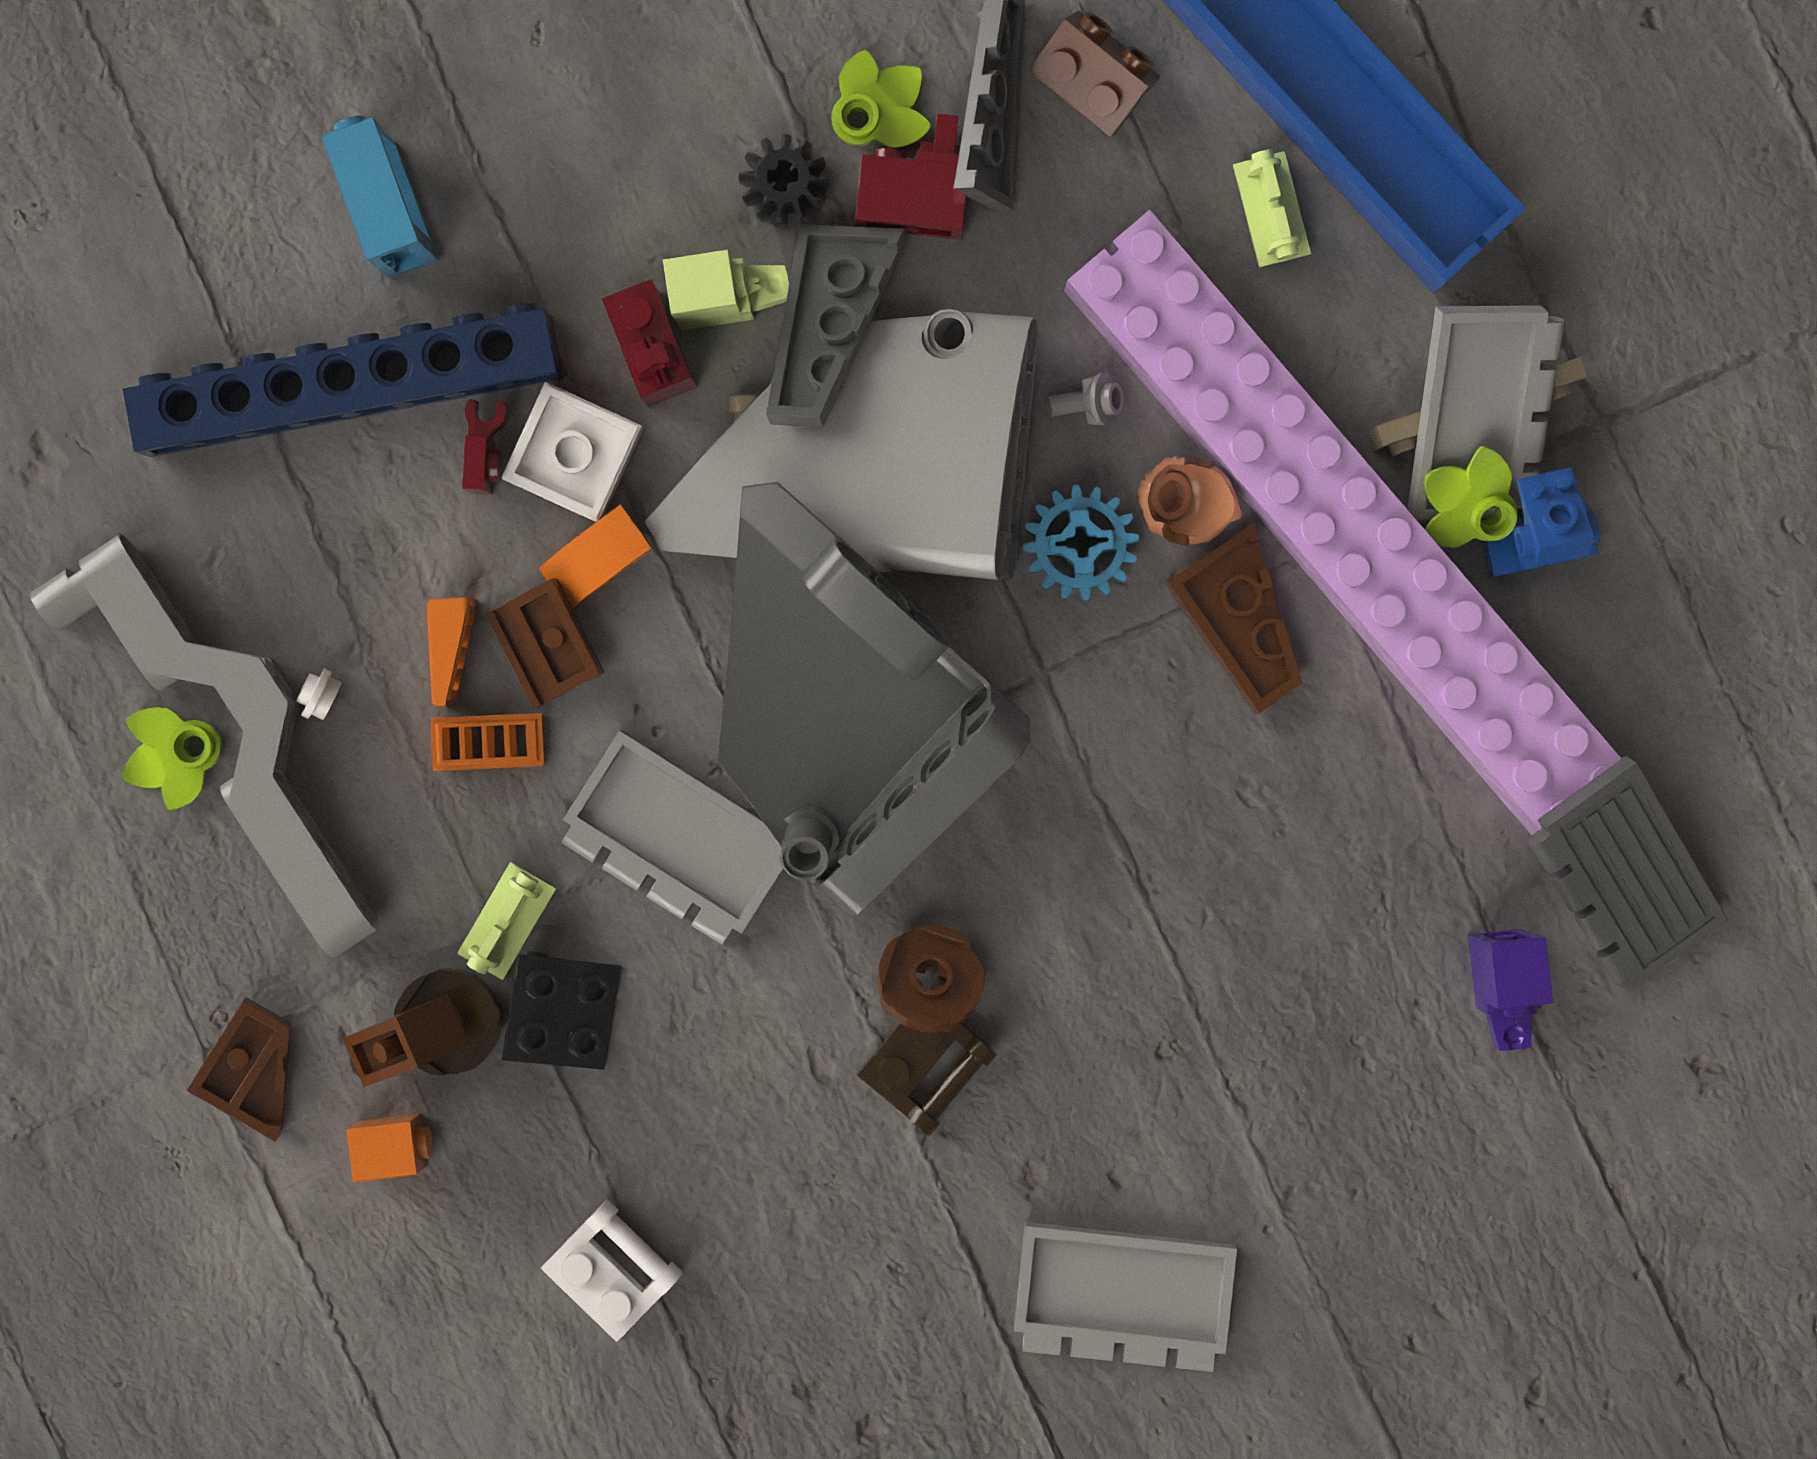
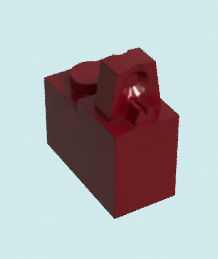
[855,114,966,240]
[602,279,697,407]

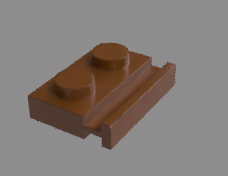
[486,578,605,709]

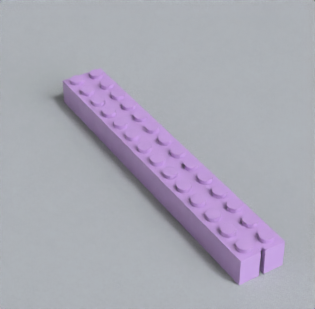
[1064,210,1622,835]

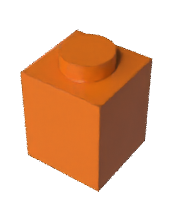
[346,1113,433,1183]

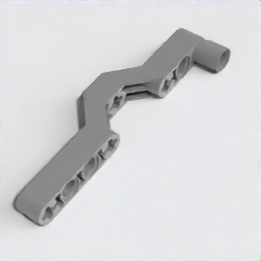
[30,534,380,958]

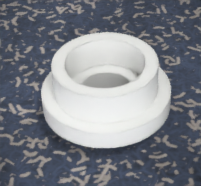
[296,668,342,720]

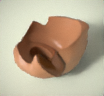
[1137,455,1242,546]

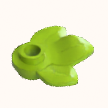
[831,49,931,149]
[1424,446,1517,548]
[121,707,222,810]

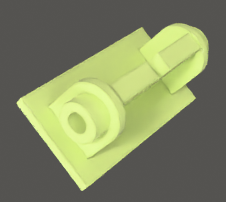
[1233,149,1311,268]
[457,862,557,980]

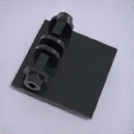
[501,951,621,1070]

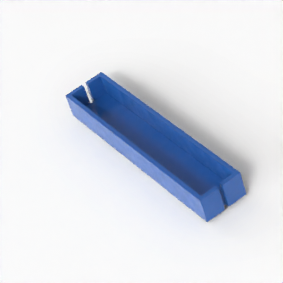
[1162,0,1526,293]

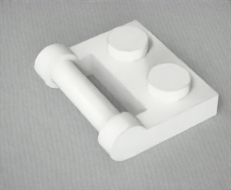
[541,1199,684,1342]

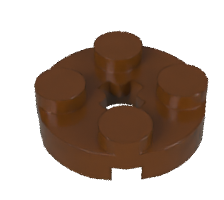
[876,924,985,1033]

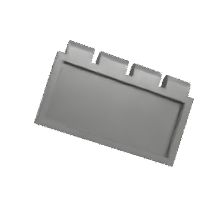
[1407,306,1565,520]
[561,730,799,945]
[1014,1222,1237,1372]

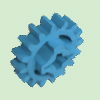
[1022,485,1139,602]

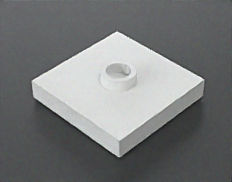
[501,382,644,522]

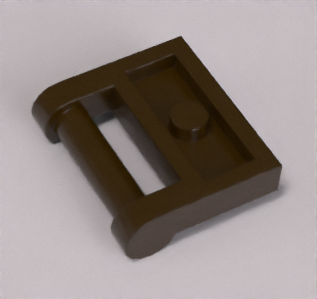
[857,1022,998,1136]

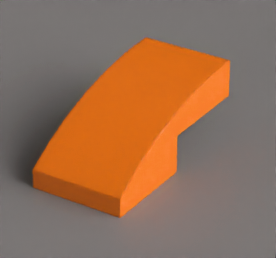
[538,504,654,610]

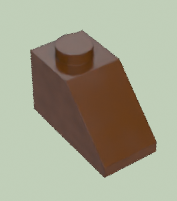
[342,994,469,1087]

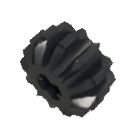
[738,134,830,228]

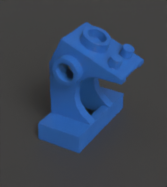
[1482,468,1600,578]

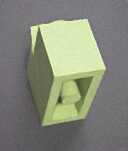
[663,249,789,331]

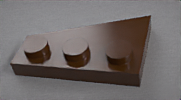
[1165,522,1302,714]

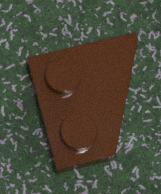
[186,997,292,1142]

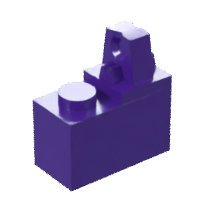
[1468,929,1553,1051]

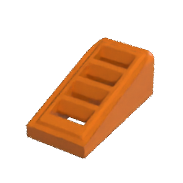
[426,597,477,707]
[431,713,546,771]

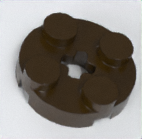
[394,968,504,1076]

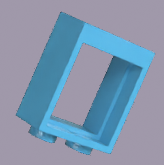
[321,116,439,279]

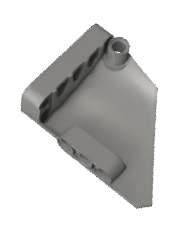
[644,309,1038,580]

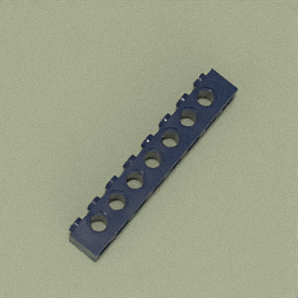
[122,303,564,457]

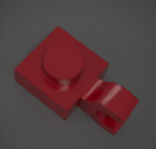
[462,399,509,495]

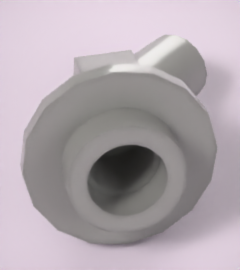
[1045,373,1124,426]

